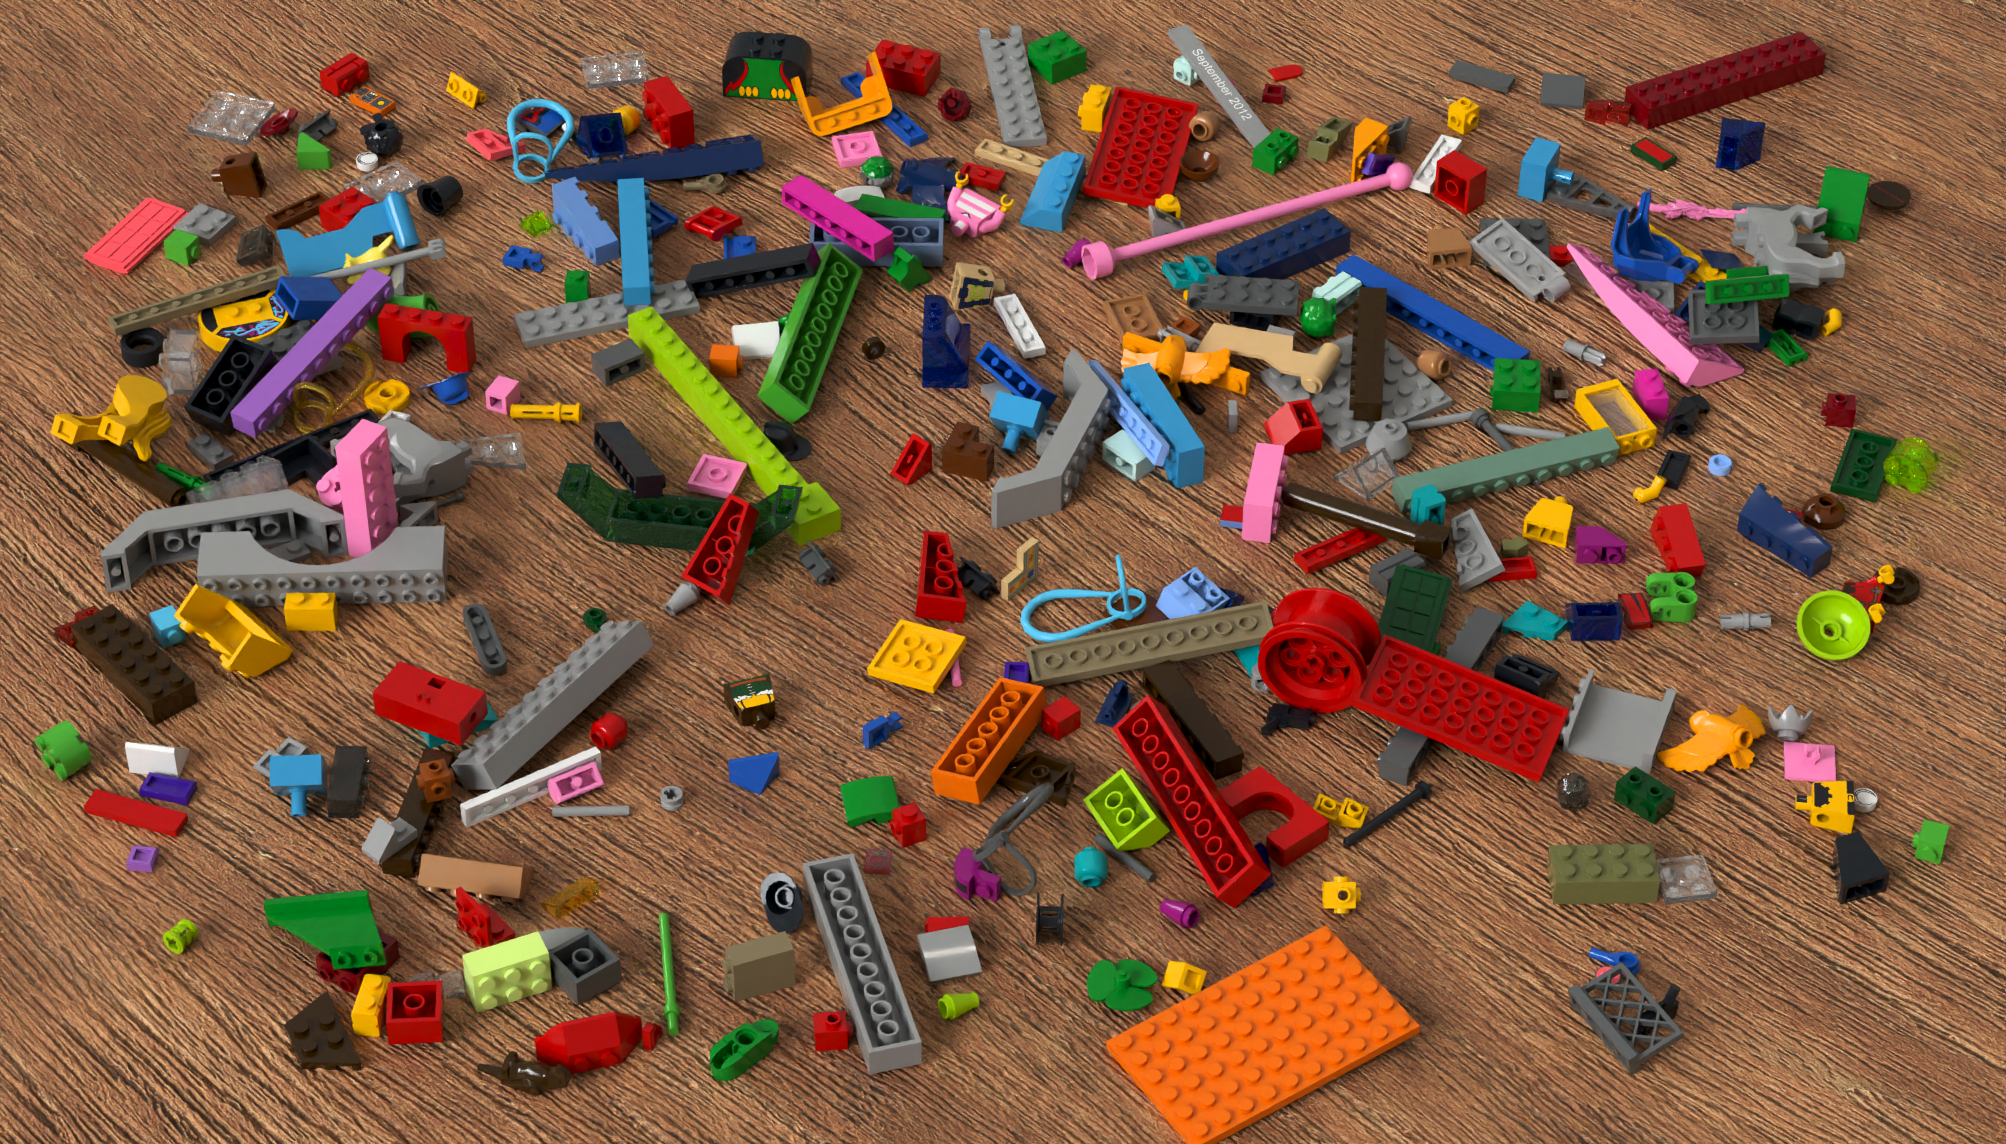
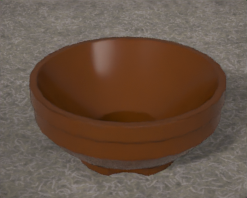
[1180,150,1219,182]
[1802,493,1846,530]

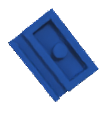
[648,198,678,238]
[724,235,756,259]

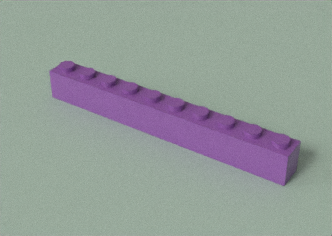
[230,268,394,438]

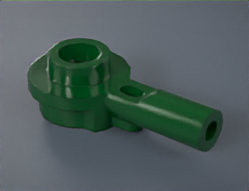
[583,608,607,634]

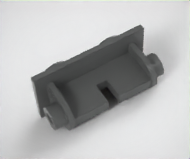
[296,109,338,144]
[799,540,839,586]

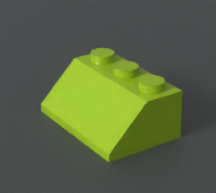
[1083,768,1170,852]

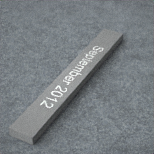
[1168,24,1270,148]

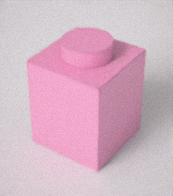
[485,375,521,415]

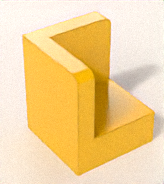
[1162,961,1207,995]

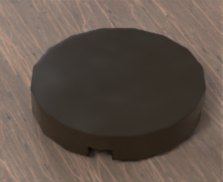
[1873,567,1920,605]

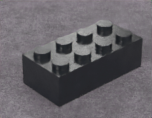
[184,334,278,437]

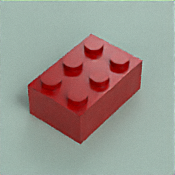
[866,40,941,97]
[642,76,695,149]

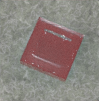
[864,848,893,875]

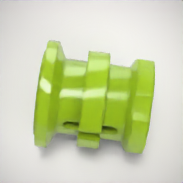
[162,919,199,954]

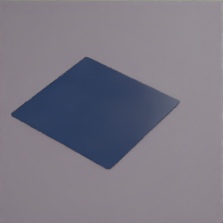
[1700,249,1743,270]

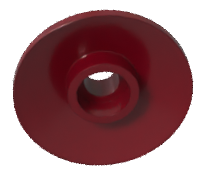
[260,108,298,136]

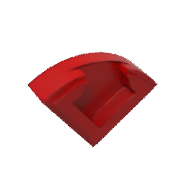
[642,1022,663,1051]

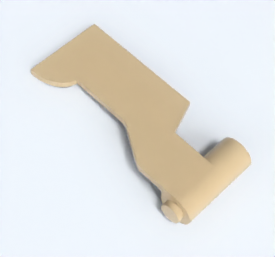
[1195,323,1342,393]

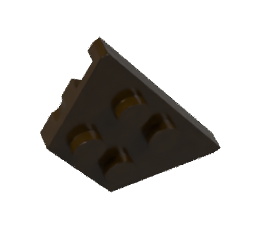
[996,751,1076,807]
[284,991,361,1071]

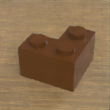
[942,422,994,482]

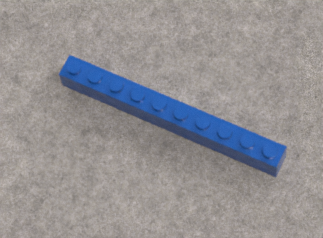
[1336,254,1530,371]

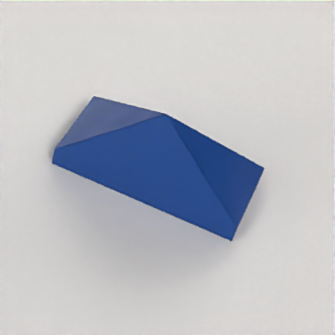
[728,752,780,795]

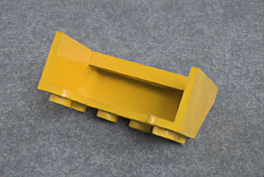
[174,584,293,679]

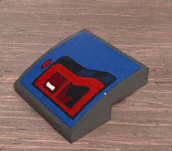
[515,98,566,138]

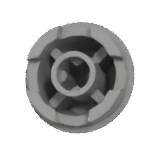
[1365,419,1412,465]

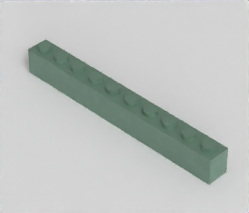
[1391,427,1620,514]

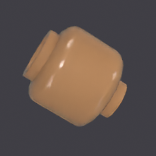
[1189,111,1220,141]
[1416,349,1452,380]

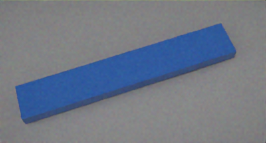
[841,71,928,147]

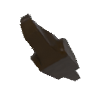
[477,1051,571,1096]

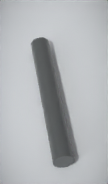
[1094,833,1156,882]

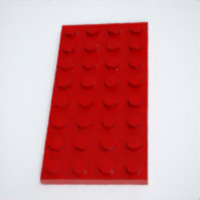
[1082,86,1199,208]
[1351,634,1570,782]

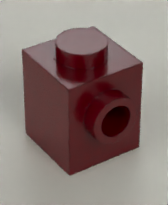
[1821,393,1856,428]

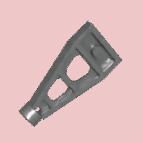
[1546,174,1638,222]

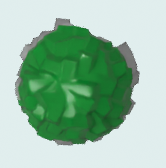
[860,156,895,189]

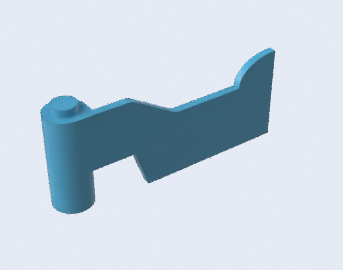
[276,191,421,277]

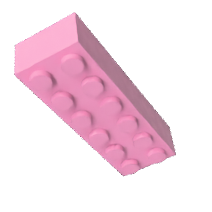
[335,419,399,558]

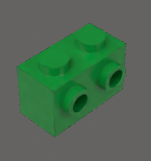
[1252,128,1299,175]

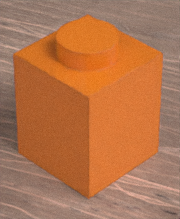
[709,344,744,378]

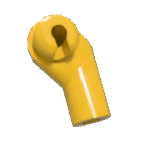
[1633,475,1667,503]

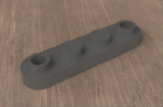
[462,604,507,675]

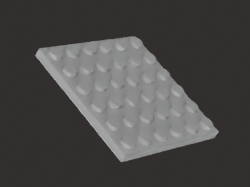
[1260,334,1453,454]

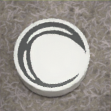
[356,152,378,172]
[1854,788,1877,812]

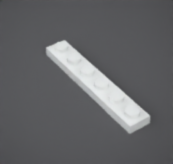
[460,746,602,828]

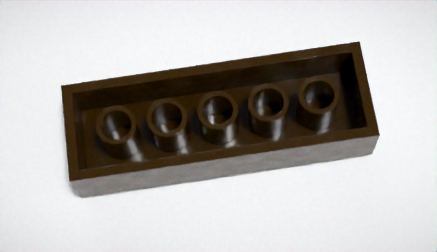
[71,604,198,725]

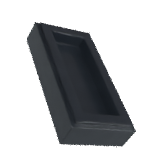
[1657,450,1691,490]

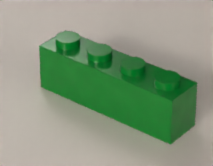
[855,193,946,230]

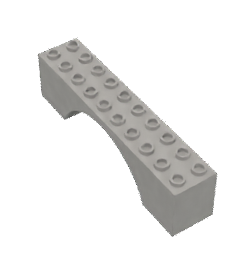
[197,526,449,607]

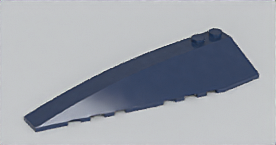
[544,134,764,182]

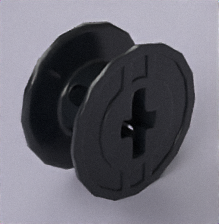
[1036,893,1064,946]

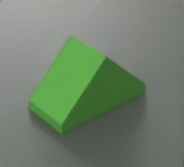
[296,132,332,170]

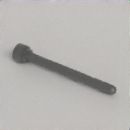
[1470,408,1542,485]

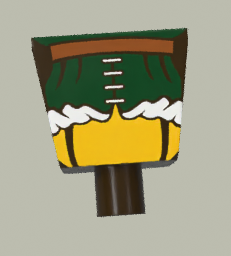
[723,674,775,730]

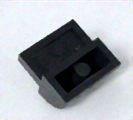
[1494,654,1559,699]

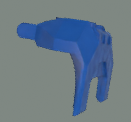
[1611,188,1699,284]

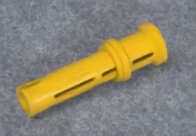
[510,402,582,423]

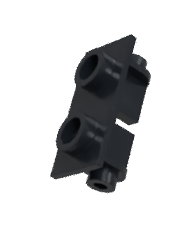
[957,557,1000,600]

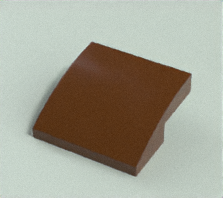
[1102,588,1169,630]

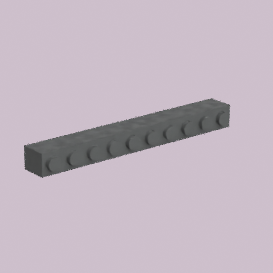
[1377,606,1504,787]

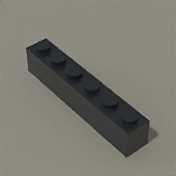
[685,243,821,298]
[594,421,666,499]

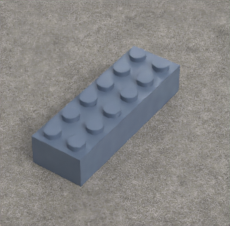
[809,218,944,267]

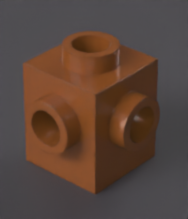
[416,758,455,803]

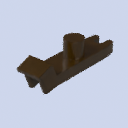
[1548,367,1568,404]

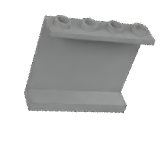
[1560,669,1677,774]

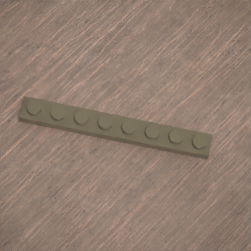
[107,265,286,336]

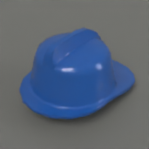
[419,372,471,405]

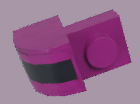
[954,847,1001,902]

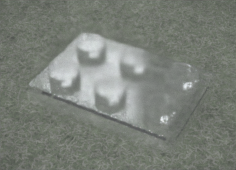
[580,51,649,89]
[343,160,422,203]

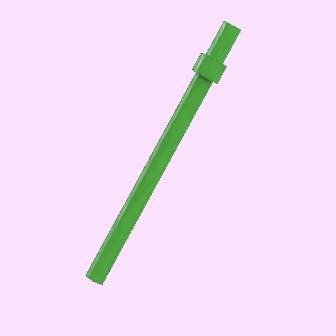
[659,913,680,1035]

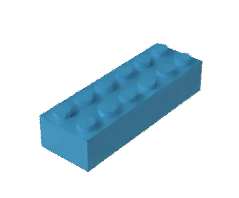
[1121,362,1205,489]

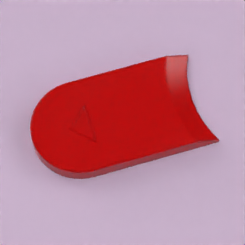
[1268,65,1303,82]

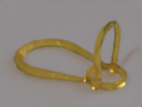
[293,341,375,433]

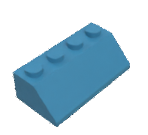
[1020,151,1086,232]

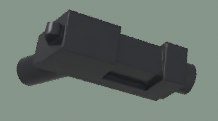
[1261,703,1316,736]
[1633,984,1681,1035]

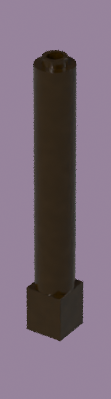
[60,411,189,507]
[1281,483,1451,560]

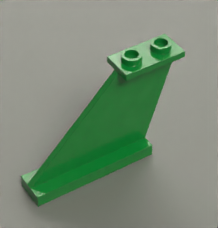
[1705,265,1789,304]
[263,890,387,970]

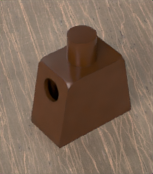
[211,152,267,198]

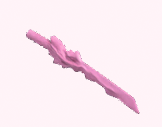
[1636,199,1746,222]

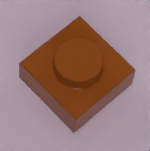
[1170,316,1201,338]

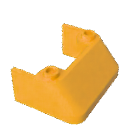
[791,52,892,137]

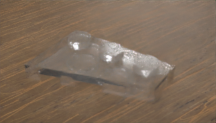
[451,433,526,470]

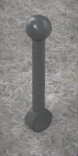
[437,492,465,507]

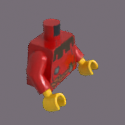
[1827,565,1894,633]

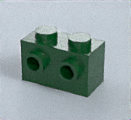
[1614,766,1676,825]

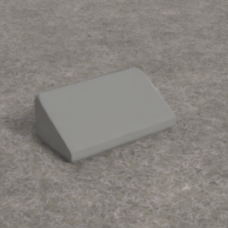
[390,262,407,296]

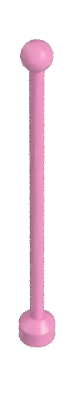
[1081,162,1413,280]

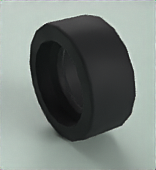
[120,328,165,368]

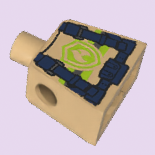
[949,263,1005,310]

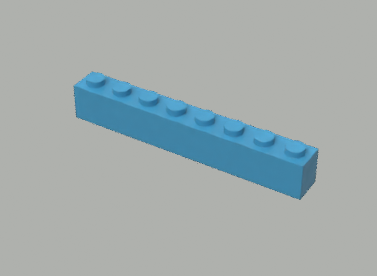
[617,178,655,306]

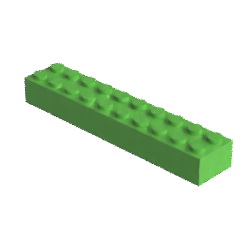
[757,242,863,424]

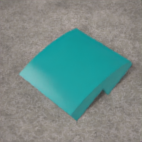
[1161,255,1220,289]

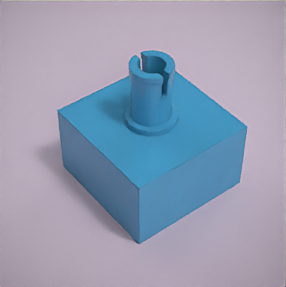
[1518,137,1575,202]
[989,391,1050,454]
[270,754,327,817]

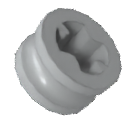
[660,786,683,811]

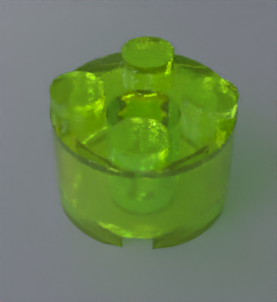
[1883,437,1939,493]

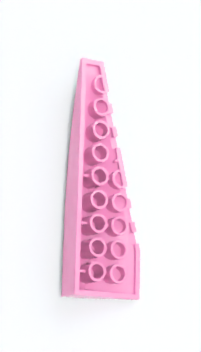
[1567,243,1745,387]

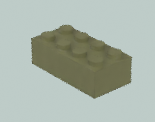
[1547,844,1660,904]

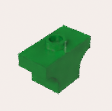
[886,246,932,292]

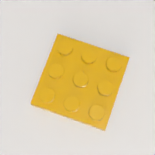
[867,619,967,694]

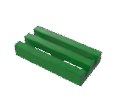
[1766,329,1808,367]

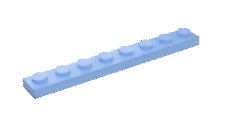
[1088,360,1170,467]

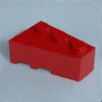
[1650,503,1706,577]

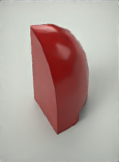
[924,916,969,933]

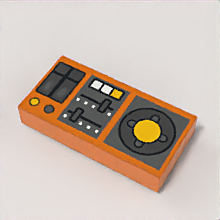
[350,86,396,116]

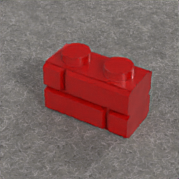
[320,52,370,97]

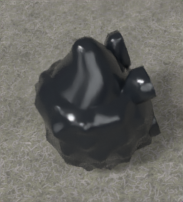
[360,113,404,157]

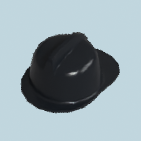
[763,421,812,461]
[760,872,804,933]

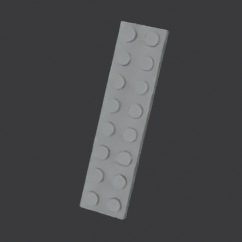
[514,280,700,349]

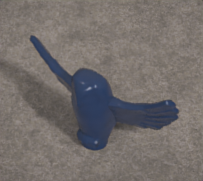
[896,157,963,224]

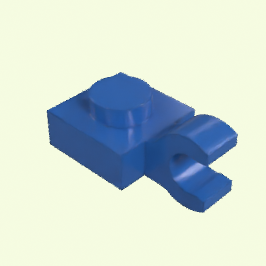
[502,245,545,272]

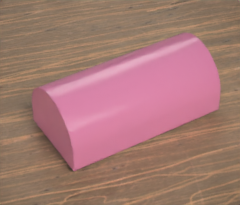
[547,761,605,804]

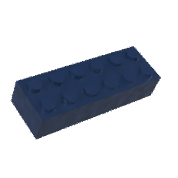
[1216,208,1351,280]

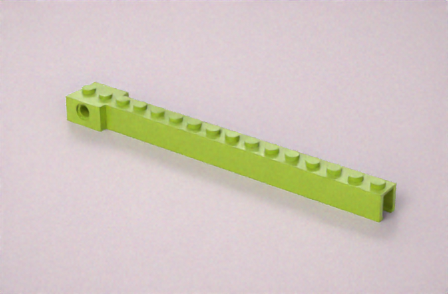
[628,306,841,546]

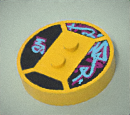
[198,289,291,352]

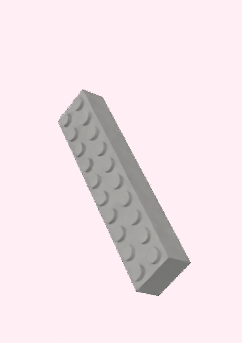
[451,620,654,790]
[803,853,922,1075]

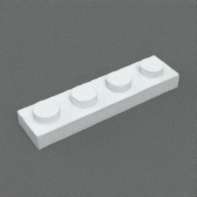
[1409,134,1462,194]
[994,294,1046,359]

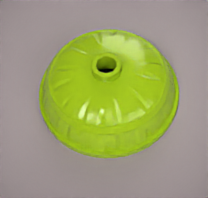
[1796,590,1870,661]

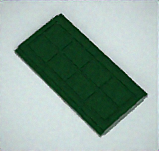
[1378,564,1453,653]

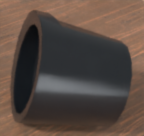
[417,176,463,216]

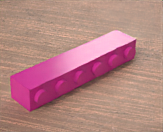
[782,175,894,262]

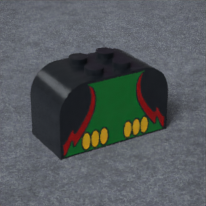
[722,31,813,102]

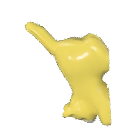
[343,235,394,284]

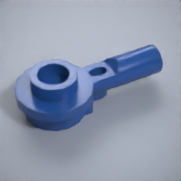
[1589,947,1640,976]

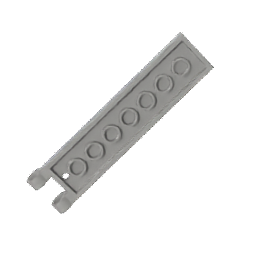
[978,25,1047,148]

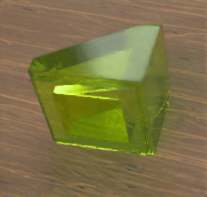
[519,210,552,237]

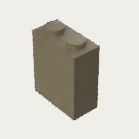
[722,931,796,1002]

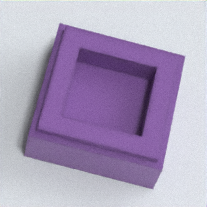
[126,845,159,872]

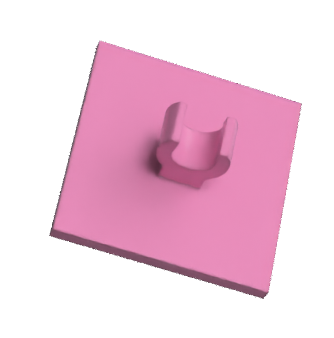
[1784,741,1836,782]

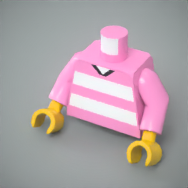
[947,171,1015,238]

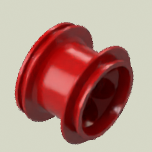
[1257,588,1381,713]

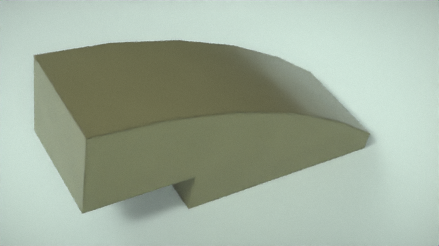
[1307,116,1353,162]

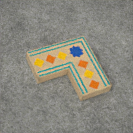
[1001,537,1039,601]

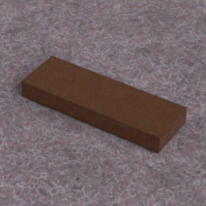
[265,191,330,231]

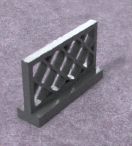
[1568,962,1684,1075]

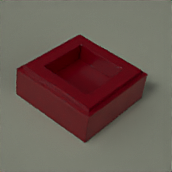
[1262,84,1286,105]

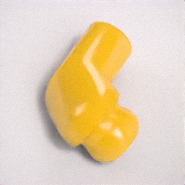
[1820,308,1842,336]

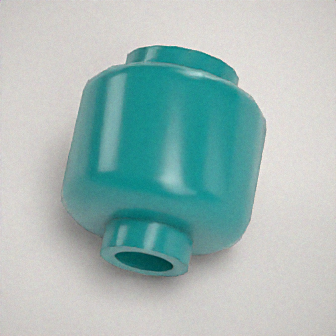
[1074,847,1108,887]

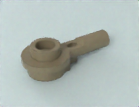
[683,174,727,194]

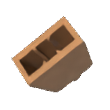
[1427,224,1472,270]

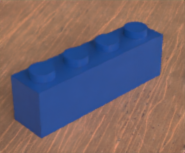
[975,341,1058,411]

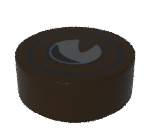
[862,337,885,360]

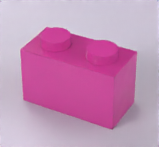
[1632,369,1669,420]

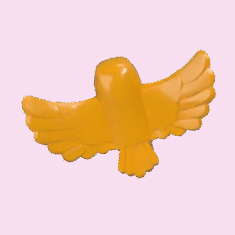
[1121,334,1231,400]
[1657,704,1766,772]

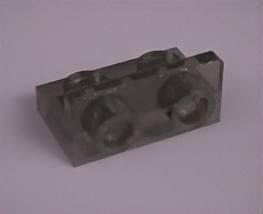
[236,224,276,268]

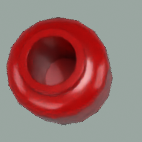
[590,713,628,750]

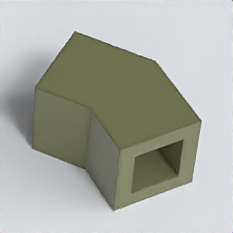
[1500,535,1529,558]

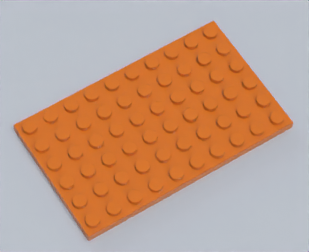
[1106,925,1420,1144]

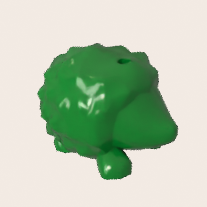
[1299,297,1336,338]

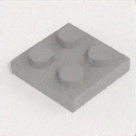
[173,203,236,246]

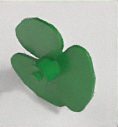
[1086,959,1157,1011]

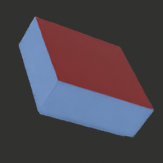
[1220,505,1243,529]

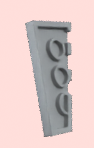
[1451,508,1505,592]

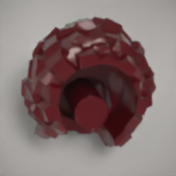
[938,87,972,122]

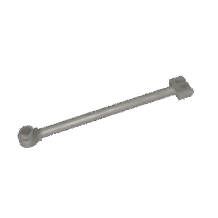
[286,238,446,280]

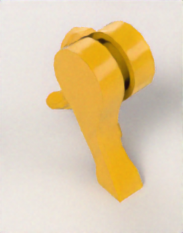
[51,375,172,461]

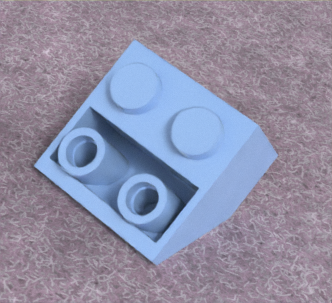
[1156,567,1230,619]

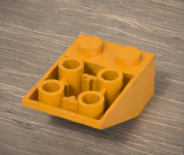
[1351,117,1389,183]

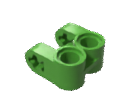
[1645,572,1698,623]

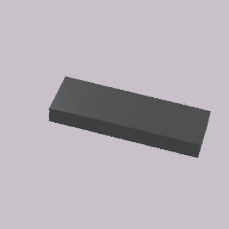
[1448,60,1516,93]

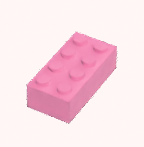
[1242,443,1288,543]

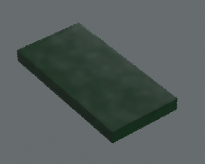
[1830,429,1897,503]

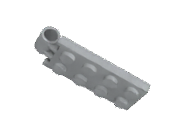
[1470,218,1571,303]

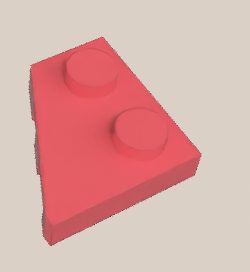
[466,129,526,161]

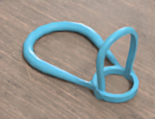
[507,99,575,183]
[1020,554,1147,643]

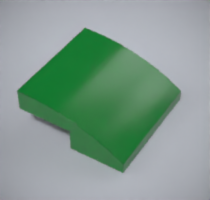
[840,776,900,828]

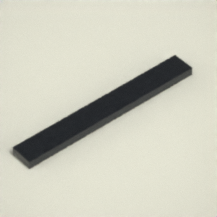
[203,409,380,492]

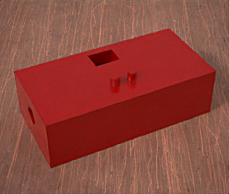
[372,661,488,746]

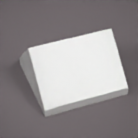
[731,321,780,360]
[125,742,190,778]

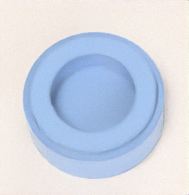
[1708,454,1732,476]

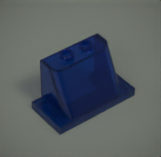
[922,295,970,389]

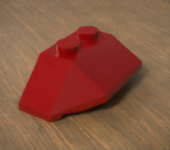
[534,1011,642,1074]

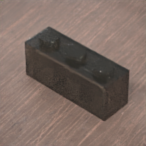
[326,746,372,818]

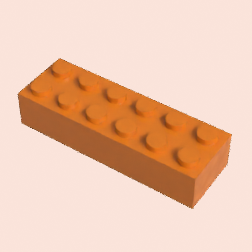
[931,677,1047,805]

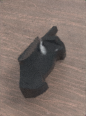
[1662,394,1710,440]

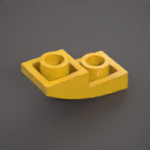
[1313,793,1369,828]

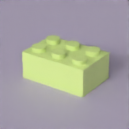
[462,931,552,1013]

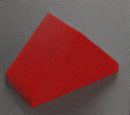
[890,433,932,485]

